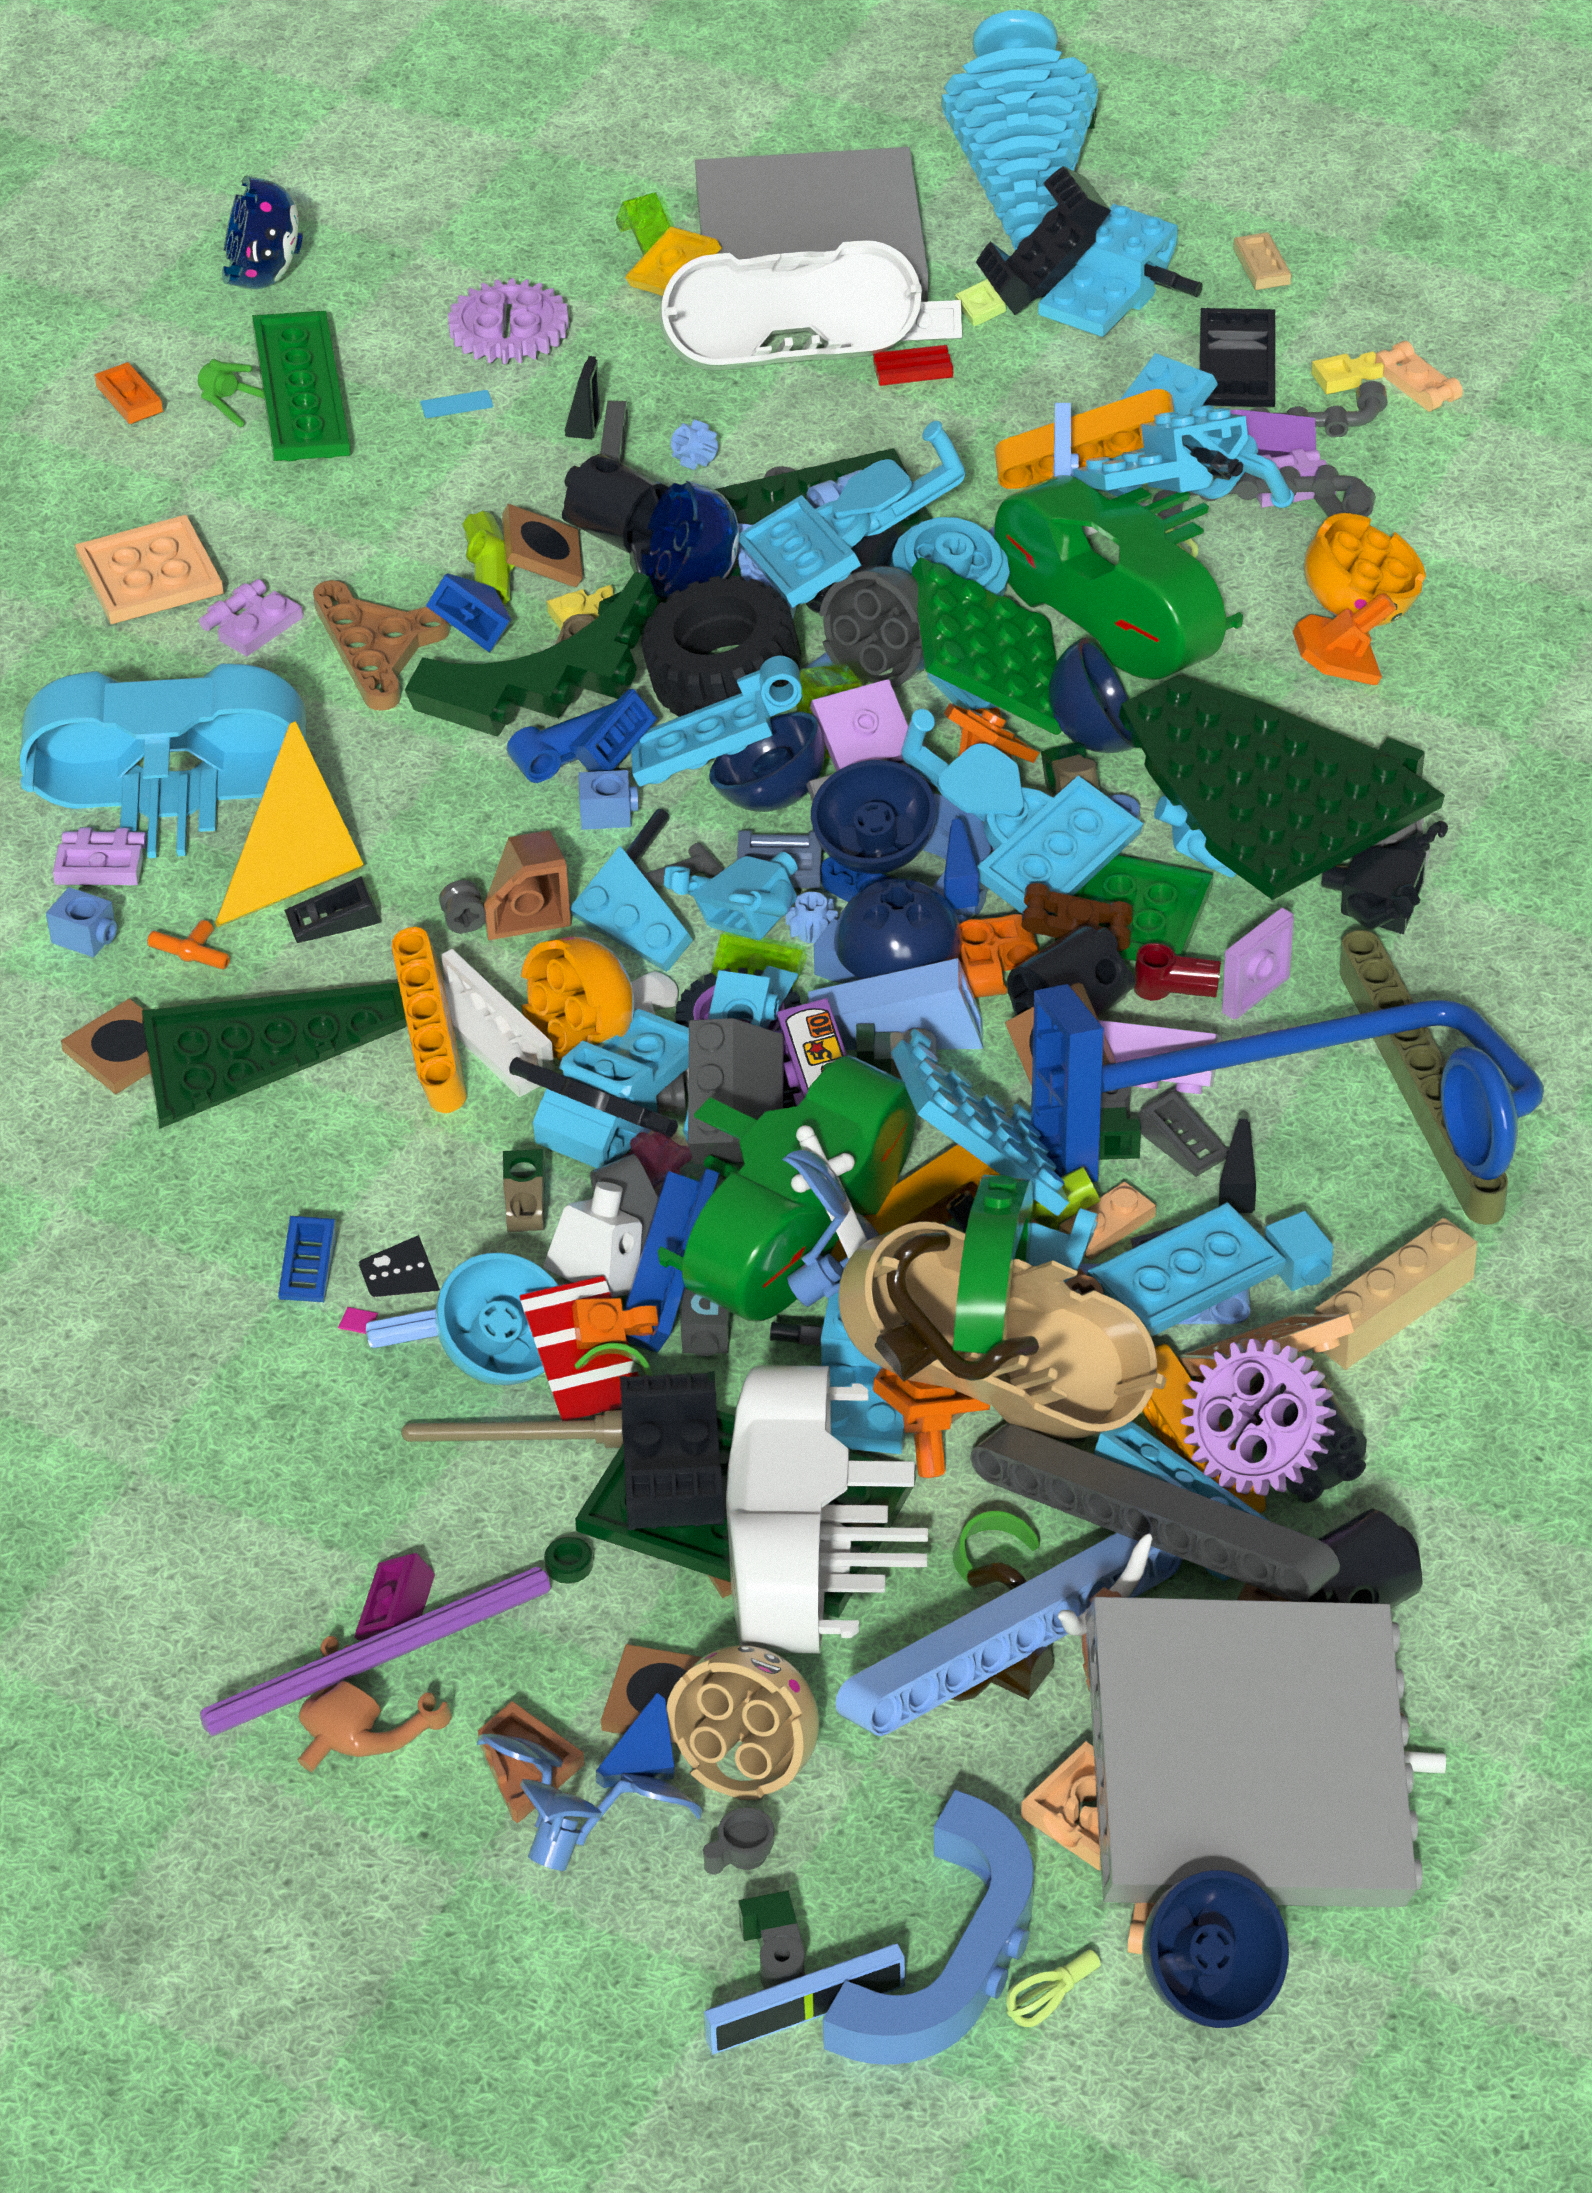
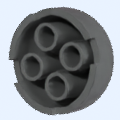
[819,565,925,688]

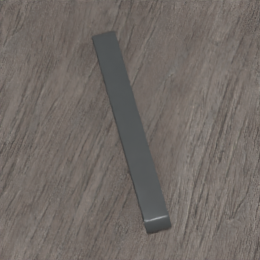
[970,1423,1340,1602]

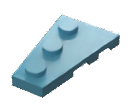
[570,846,693,972]

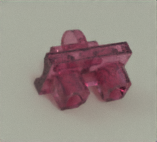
[621,1132,693,1188]

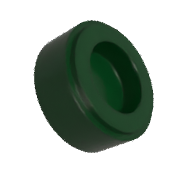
[544,1537,593,1584]

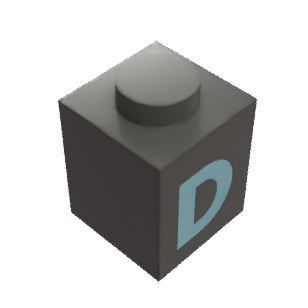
[680,1287,730,1357]

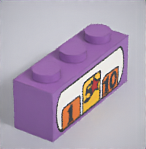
[774,998,847,1106]

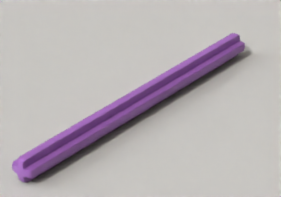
[200,1567,551,1736]

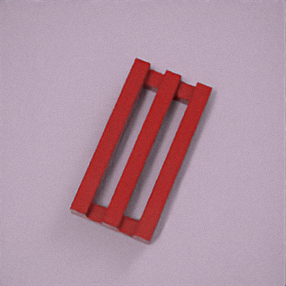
[873,345,953,386]

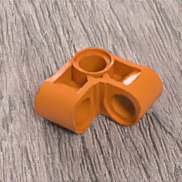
[958,914,1039,998]

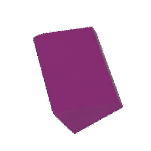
[354,1553,435,1641]

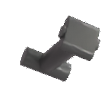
[637,842,723,888]

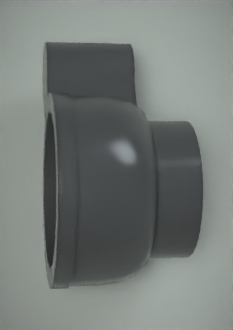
[703,1807,774,1875]

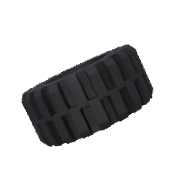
[641,576,802,717]

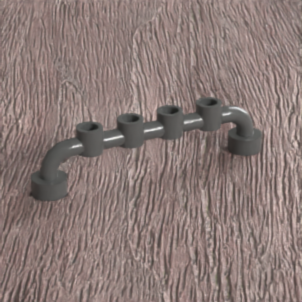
[1217,381,1388,437]
[1152,465,1376,519]

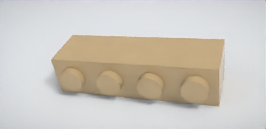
[1315,1218,1478,1370]

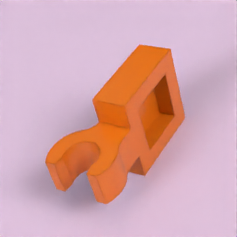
[572,1298,658,1349]

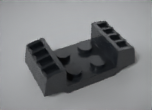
[976,166,1111,315]
[620,1371,724,1530]

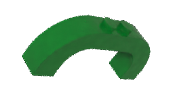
[953,1175,1033,1354]

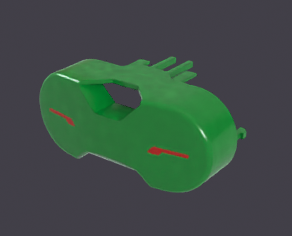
[994,475,1243,680]
[657,1055,917,1321]

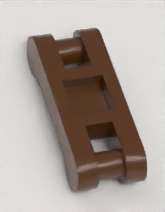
[1021,883,1133,951]

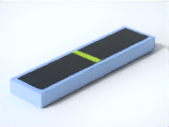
[704,1943,905,2055]

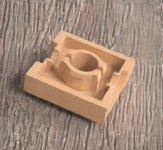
[1021,1741,1101,1871]

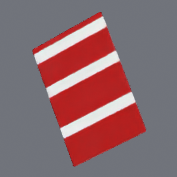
[519,1276,639,1421]

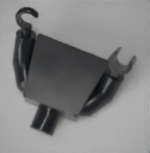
[1321,821,1448,934]

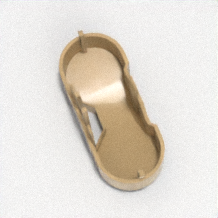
[839,1222,1167,1440]

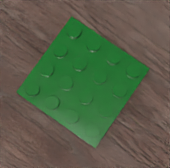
[912,557,1062,735]

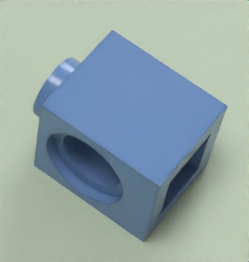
[579,770,639,830]
[46,887,117,957]

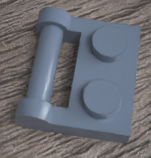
[737,830,822,888]

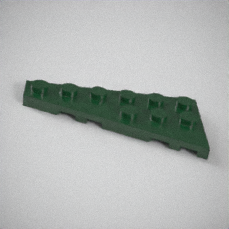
[142,982,407,1129]

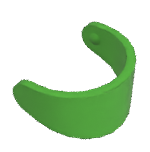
[574,1343,652,1376]
[952,1511,1040,1587]

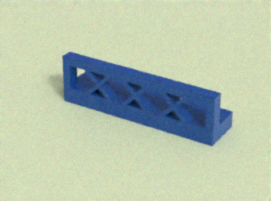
[623,1168,719,1353]

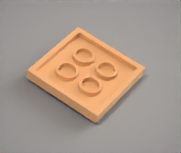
[75,515,224,624]
[1176,1314,1354,1381]

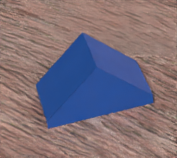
[426,573,512,653]
[596,1693,674,1788]

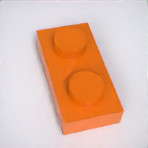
[94,362,163,424]

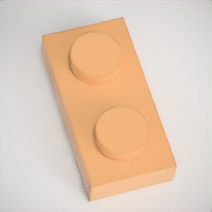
[1059,1181,1156,1260]

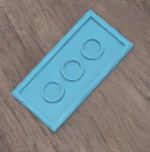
[1087,1202,1286,1337]

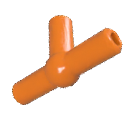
[147,920,230,970]

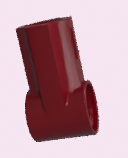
[1133,943,1221,1001]

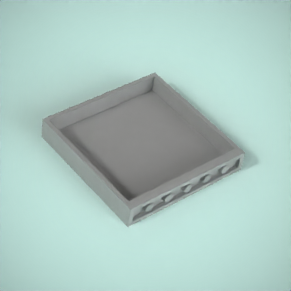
[695,147,928,302]
[1085,1597,1423,1907]

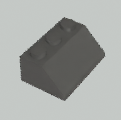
[688,1018,784,1164]

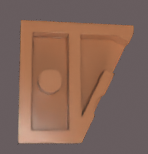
[478,1701,585,1823]

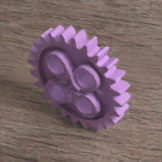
[448,278,569,364]
[1181,1339,1336,1496]

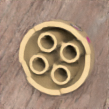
[666,1646,819,1800]

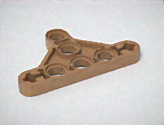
[313,580,450,711]

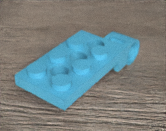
[631,656,802,787]

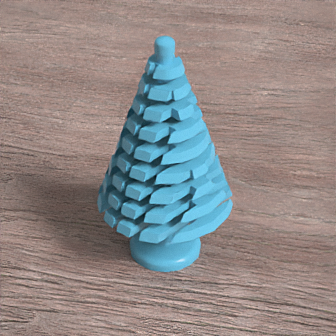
[941,10,1099,251]

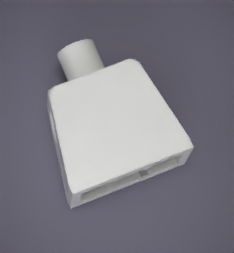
[543,1182,642,1298]

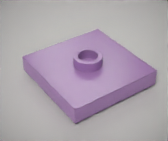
[810,679,908,772]
[1222,908,1294,1020]

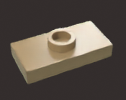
[1233,232,1291,290]

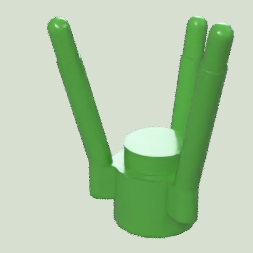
[197,359,264,427]

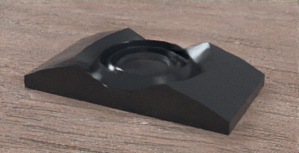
[1199,308,1275,407]

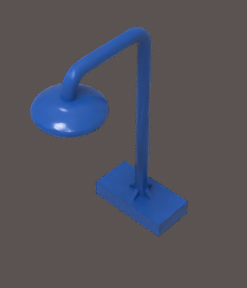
[1031,984,1544,1182]

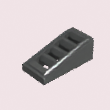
[1138,1090,1229,1177]

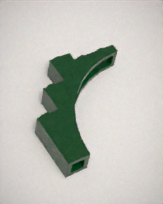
[405,572,657,737]

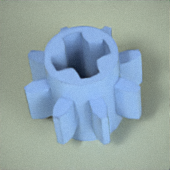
[671,419,718,470]
[785,892,838,943]

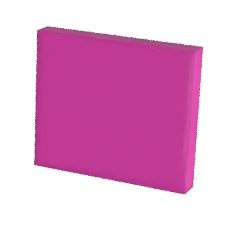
[338,1307,378,1334]

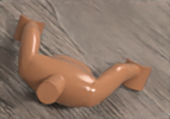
[297,1636,451,1772]

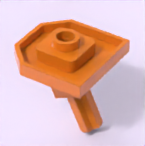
[1292,593,1396,685]
[944,703,1040,763]
[873,1367,990,1478]

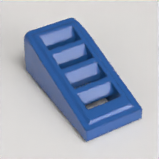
[569,689,658,772]
[944,818,979,909]
[278,1216,337,1303]

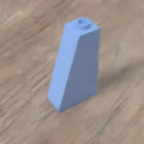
[808,958,983,1050]

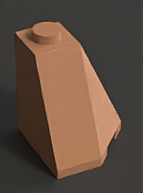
[484,830,571,940]

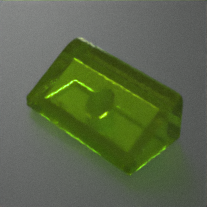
[711,934,807,990]

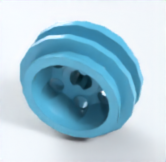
[890,517,1010,596]

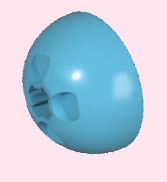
[435,1253,558,1386]

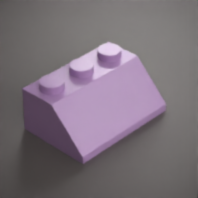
[1098,1020,1222,1094]

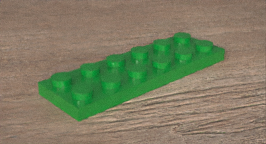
[252,311,350,461]

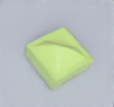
[955,279,1006,326]

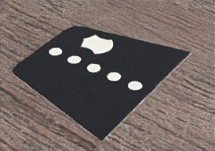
[359,1235,440,1297]

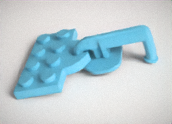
[1102,353,1294,508]
[735,421,965,608]
[901,709,1143,915]

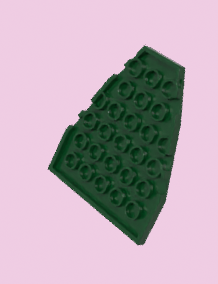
[1119,675,1445,900]

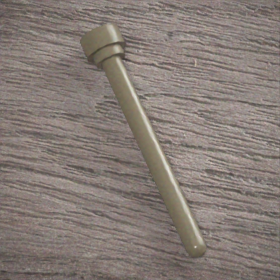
[401,1410,623,1448]

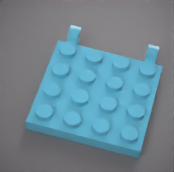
[891,1029,1069,1216]

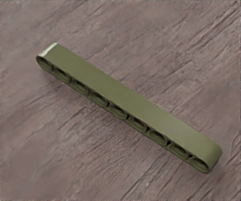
[1340,930,1508,1225]

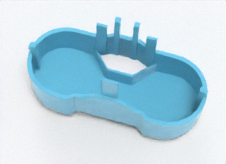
[20,663,306,858]

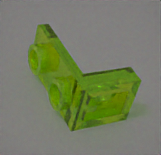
[615,192,671,256]

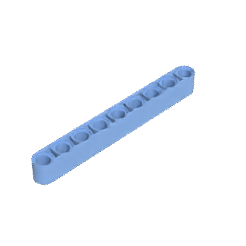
[835,1533,1183,1736]

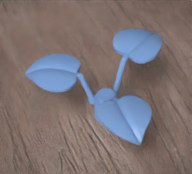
[782,1150,879,1307]
[477,1734,703,1871]

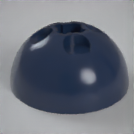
[1049,638,1135,753]
[709,712,825,812]
[811,760,936,874]
[834,879,962,979]
[1142,1870,1289,2028]

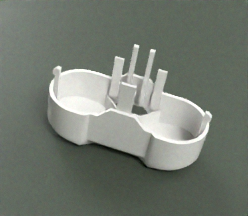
[659,241,922,370]
[726,1365,928,1654]

